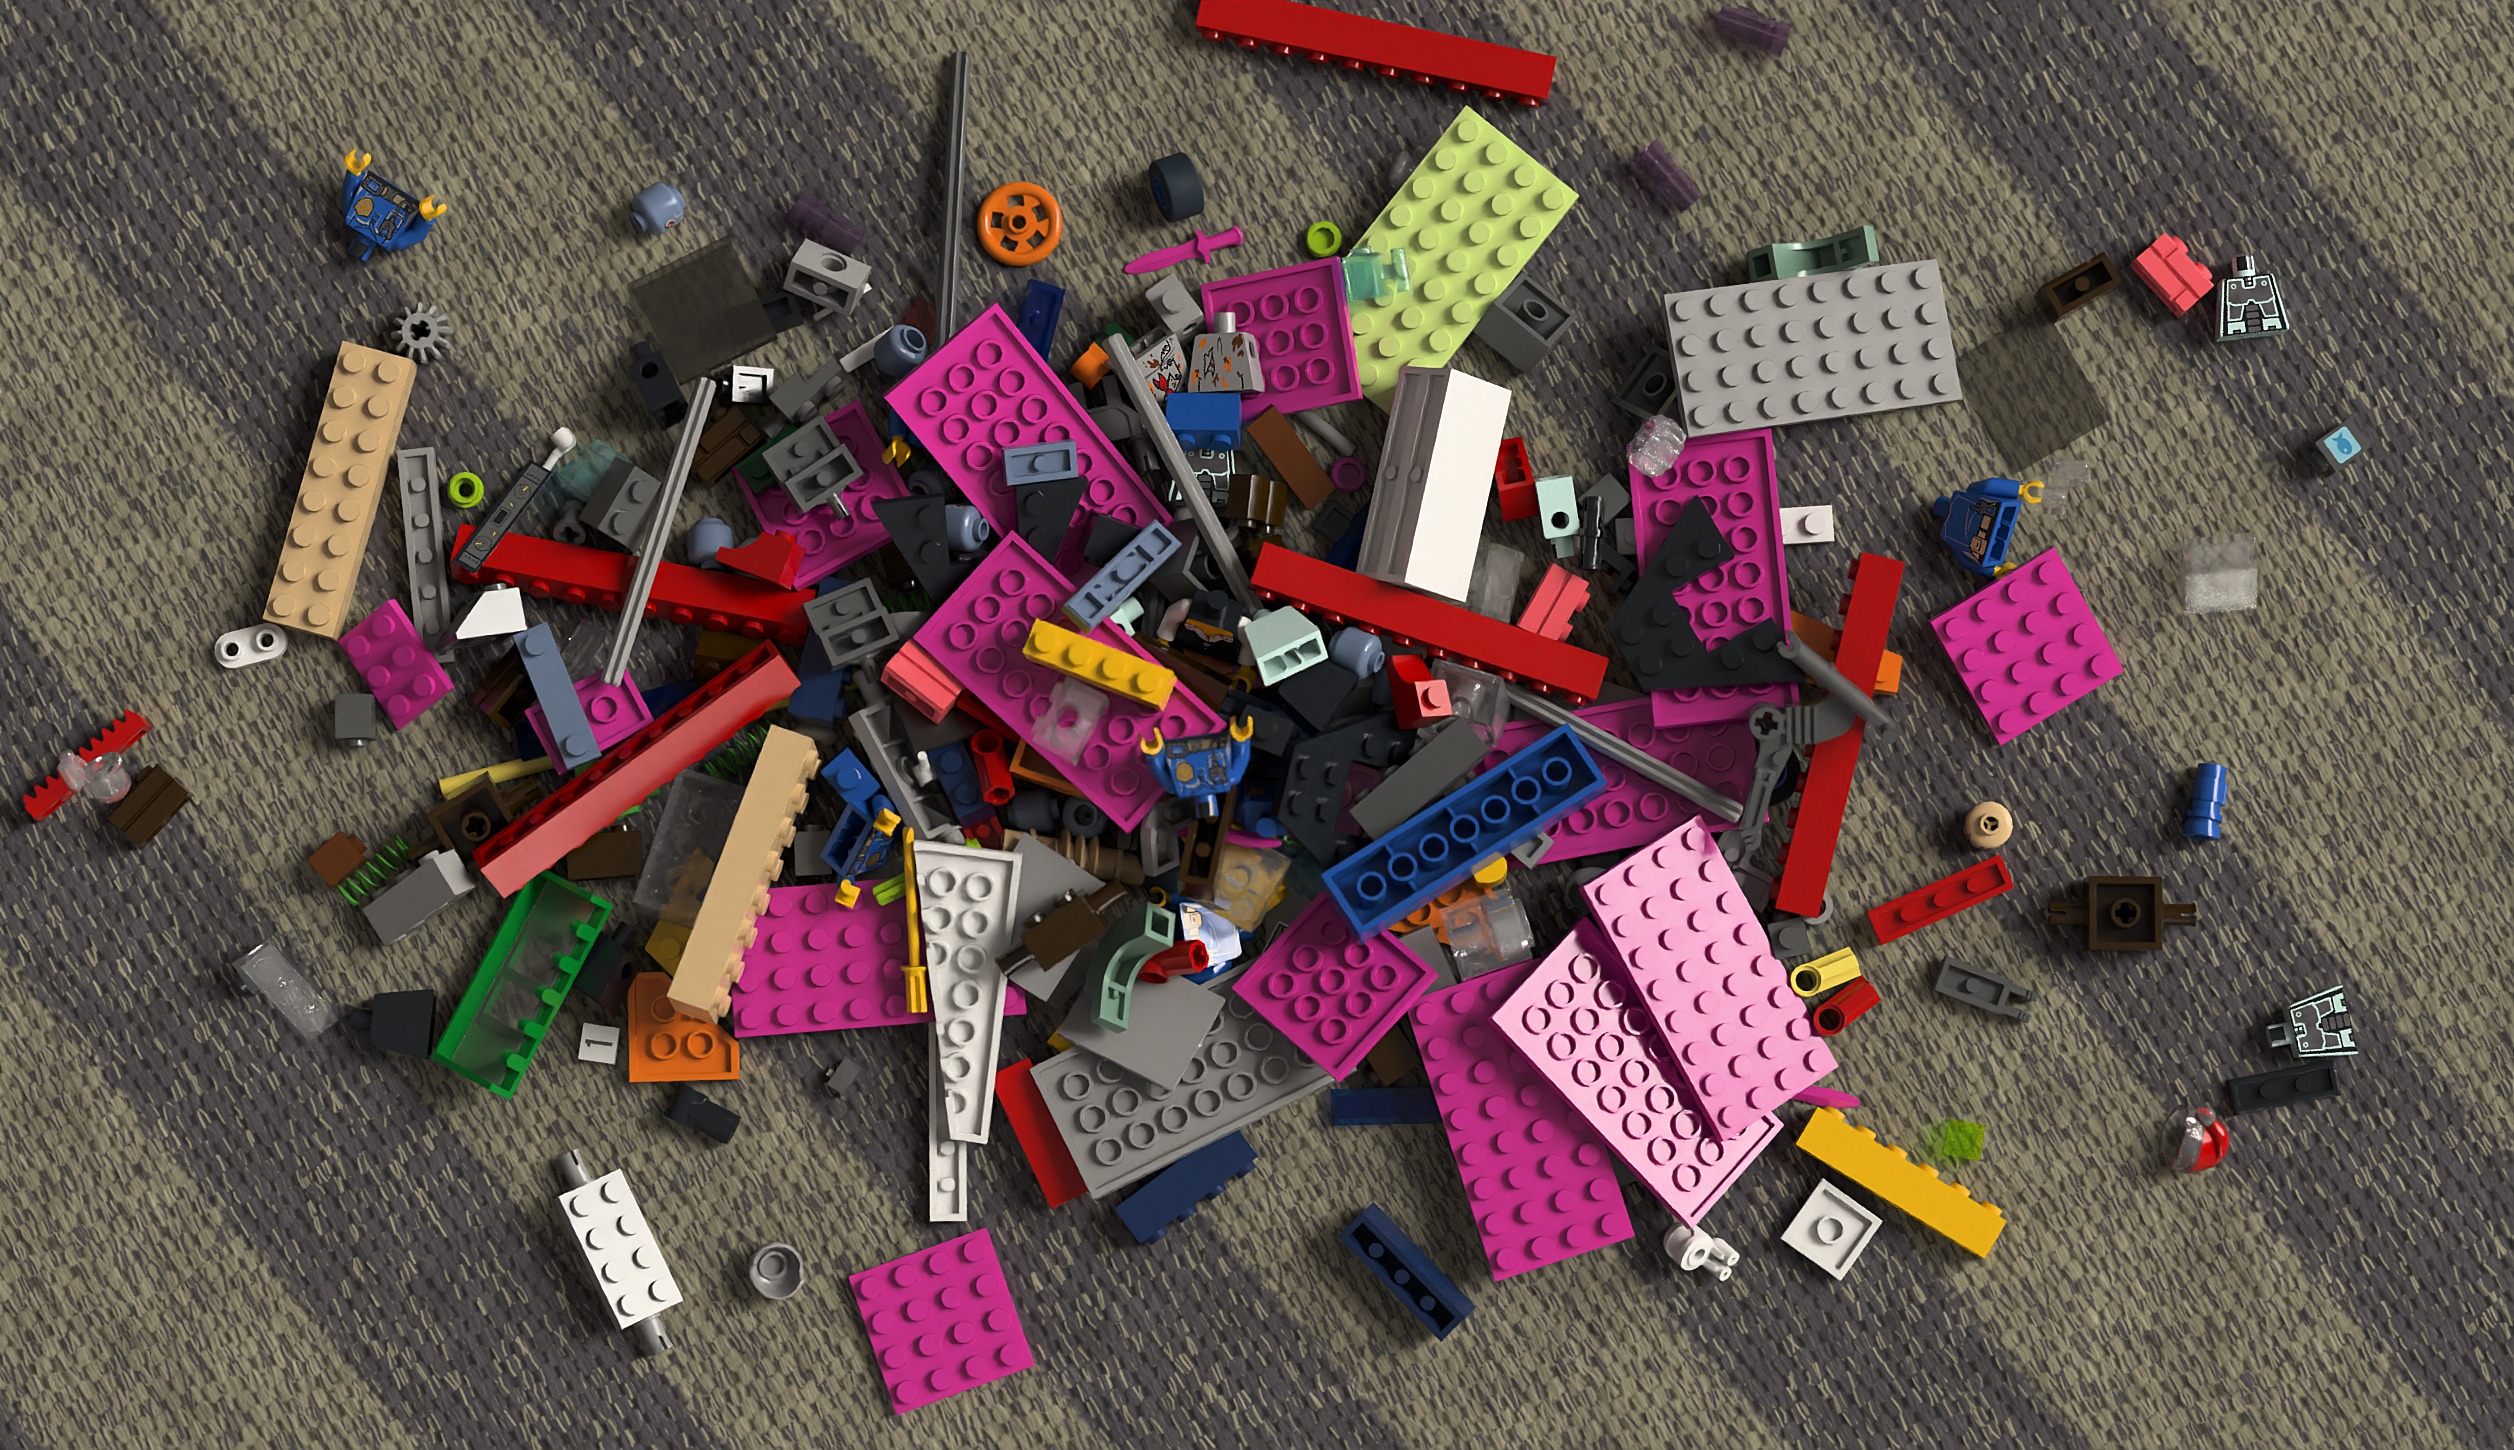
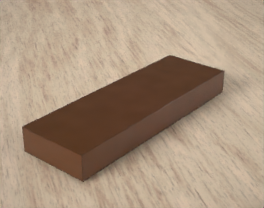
[1243,403,1337,511]

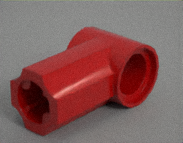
[971,729,1015,806]
[1137,939,1209,984]
[1810,975,1881,1038]

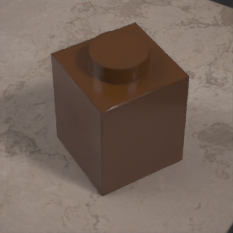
[307,831,369,889]

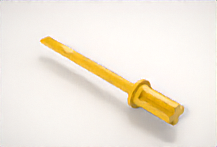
[900,827,928,1013]

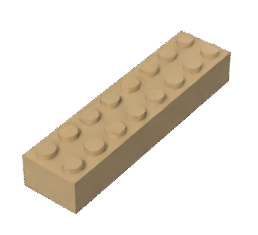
[263,341,418,641]
[667,724,822,1025]

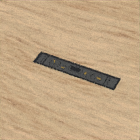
[453,460,553,574]

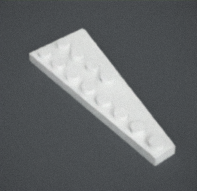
[913,840,1023,1144]

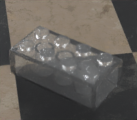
[632,769,747,930]

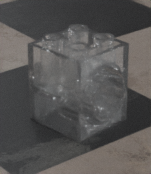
[1439,887,1535,983]

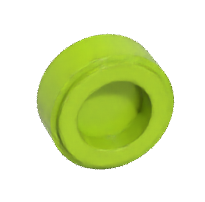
[1305,221,1341,258]

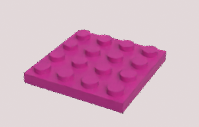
[1200,256,1363,424]
[731,400,911,592]
[1928,546,2124,745]
[1232,890,1438,1083]
[849,1227,1035,1415]

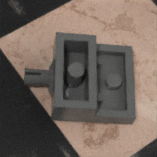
[761,358,846,439]
[760,415,864,521]
[802,577,900,684]

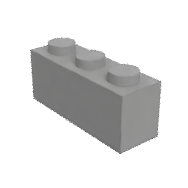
[363,849,476,946]

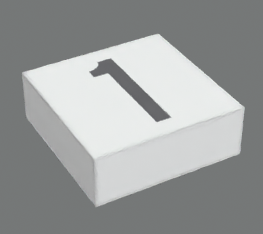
[578,1023,621,1064]

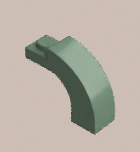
[1746,226,1879,283]
[1084,901,1175,1033]

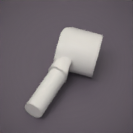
[542,427,576,471]
[912,752,939,787]

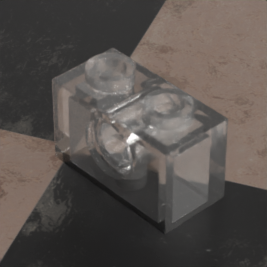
[1031,676,1110,766]

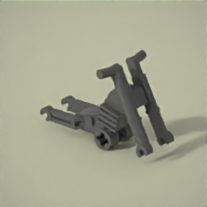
[1739,629,1897,851]

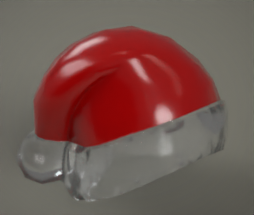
[2159,1104,2229,1174]

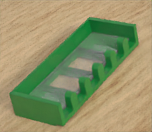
[430,870,614,1100]

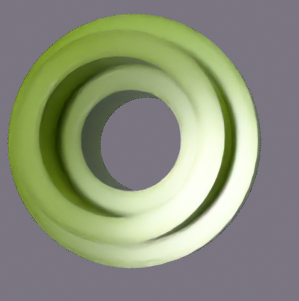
[447,472,484,508]

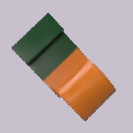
[1069,320,1136,392]

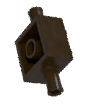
[406,771,544,873]
[994,876,1129,978]
[2048,876,2197,952]

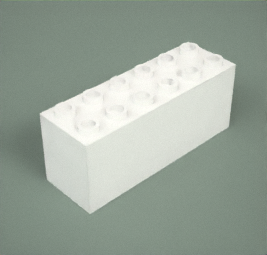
[1355,366,1512,602]

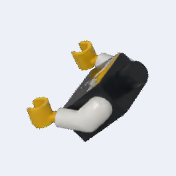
[1156,589,1257,693]

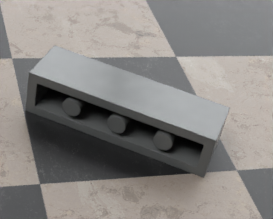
[1349,716,1492,841]

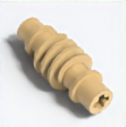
[999,828,1145,887]

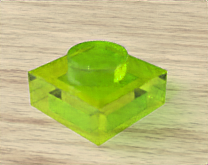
[1942,1119,1986,1161]

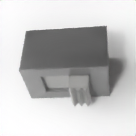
[826,1057,863,1096]

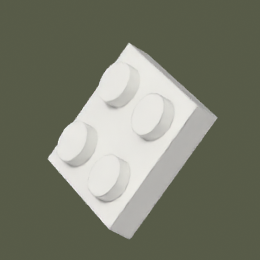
[1780,1178,1883,1281]

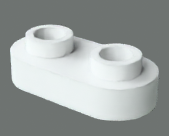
[215,623,288,669]

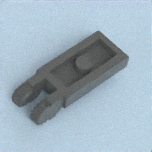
[1931,955,2039,1023]

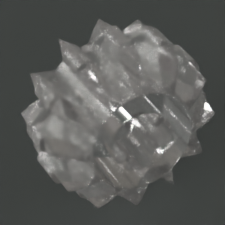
[1626,414,1686,478]

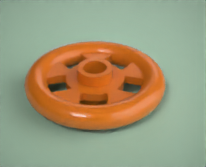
[977,182,1063,267]

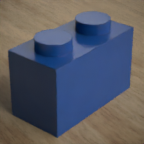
[1166,393,1243,452]

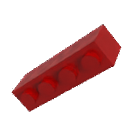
[994,1057,1089,1209]

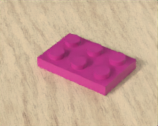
[338,599,455,730]
[524,668,655,776]

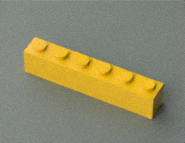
[1793,1105,2007,1259]

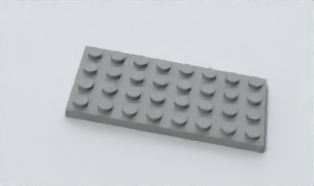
[1660,259,1962,439]
[1029,954,1357,1201]

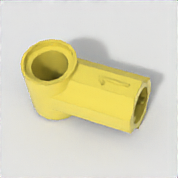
[1788,946,1861,999]

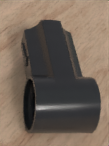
[663,1082,742,1145]

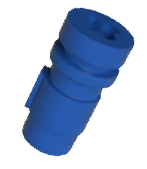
[2183,763,2228,841]

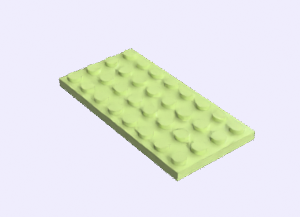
[1342,105,1580,415]

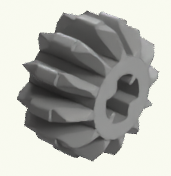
[391,302,454,364]

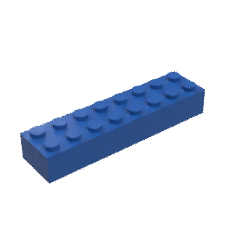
[1319,723,1608,946]

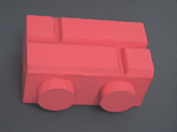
[2129,232,2214,318]
[1515,562,1591,643]
[880,638,967,724]

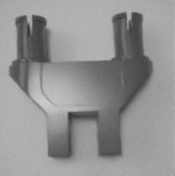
[1067,375,1160,475]

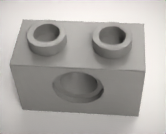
[783,239,872,317]

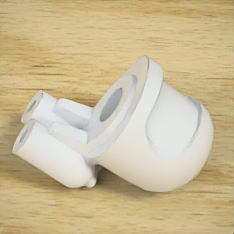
[1663,1221,1739,1281]

